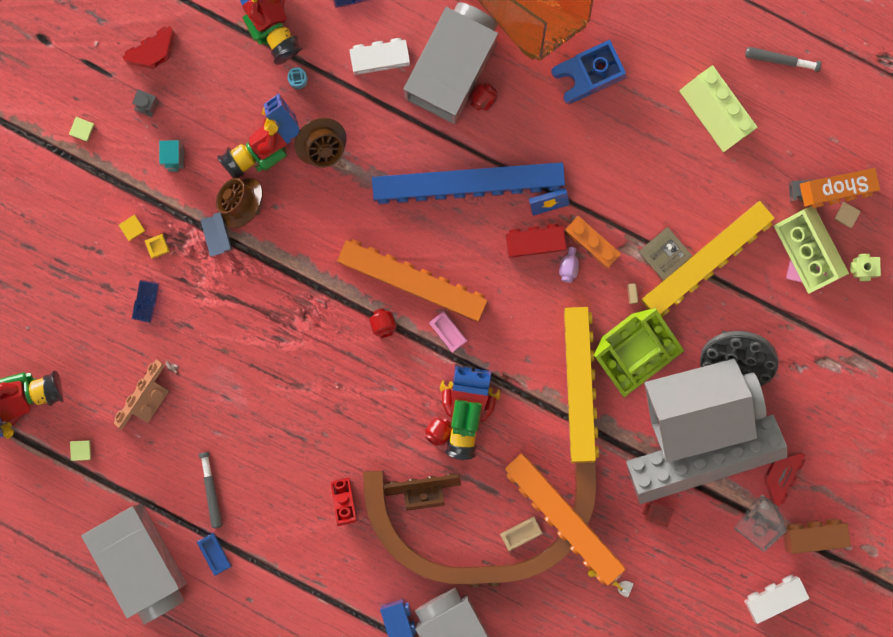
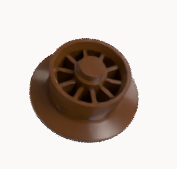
[294,118,347,168]
[216,178,263,228]

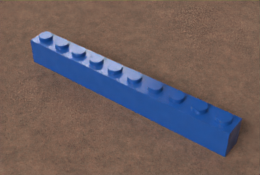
[372,162,565,205]

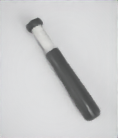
[745,47,821,72]
[199,452,223,529]

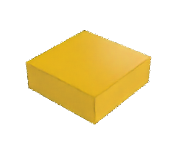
[119,215,145,241]
[145,234,170,259]

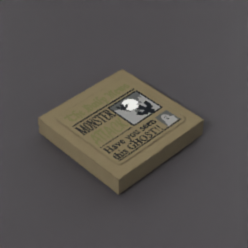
[638,227,693,281]

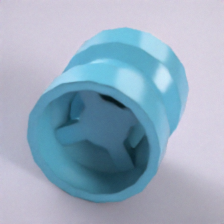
[287,67,308,90]

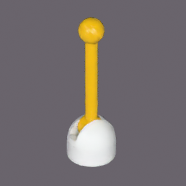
[588,569,633,598]

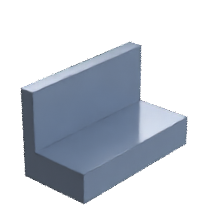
[201,212,233,257]

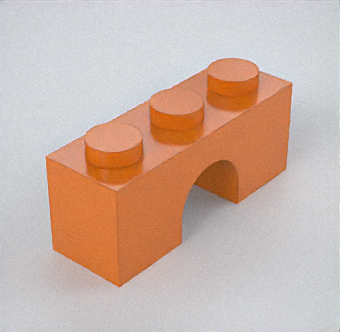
[564,216,621,270]

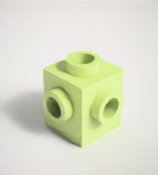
[850,254,881,281]

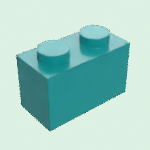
[159,140,184,172]

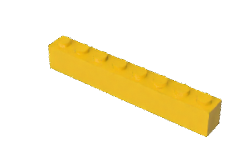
[641,201,774,317]
[564,307,599,463]

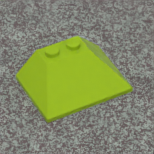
[594,308,684,397]

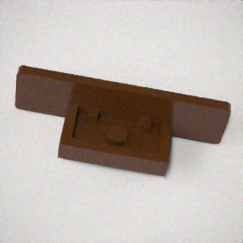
[383,473,461,511]

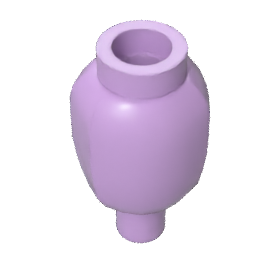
[559,247,579,283]

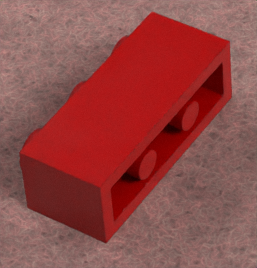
[506,224,566,258]

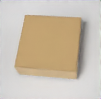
[834,202,861,229]
[627,283,638,304]

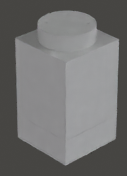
[403,2,498,125]
[644,359,766,463]
[81,504,187,625]
[415,588,490,637]

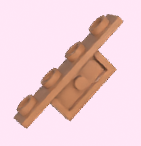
[114,359,169,430]

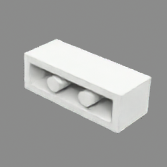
[349,38,410,75]
[744,575,810,624]

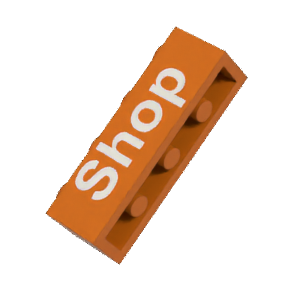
[800,168,880,208]

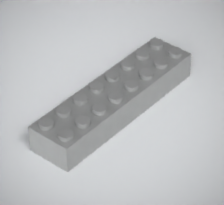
[626,415,787,504]

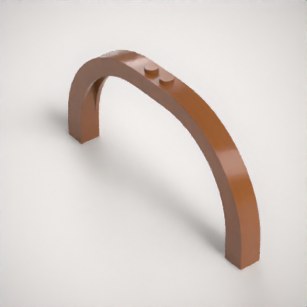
[363,462,596,587]

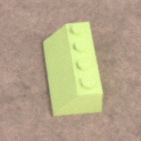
[679,65,758,152]
[774,206,849,294]

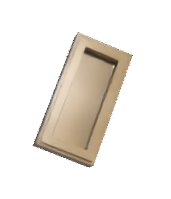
[500,516,543,551]

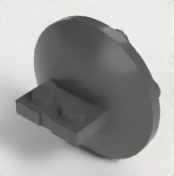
[700,331,779,386]

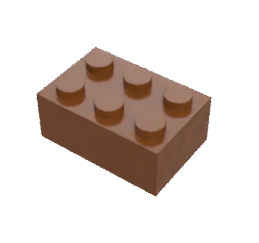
[783,518,851,554]

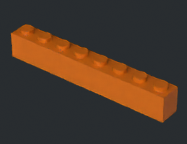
[337,239,488,322]
[505,453,628,586]

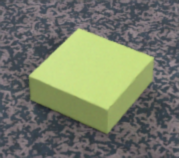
[69,117,95,142]
[70,440,91,461]

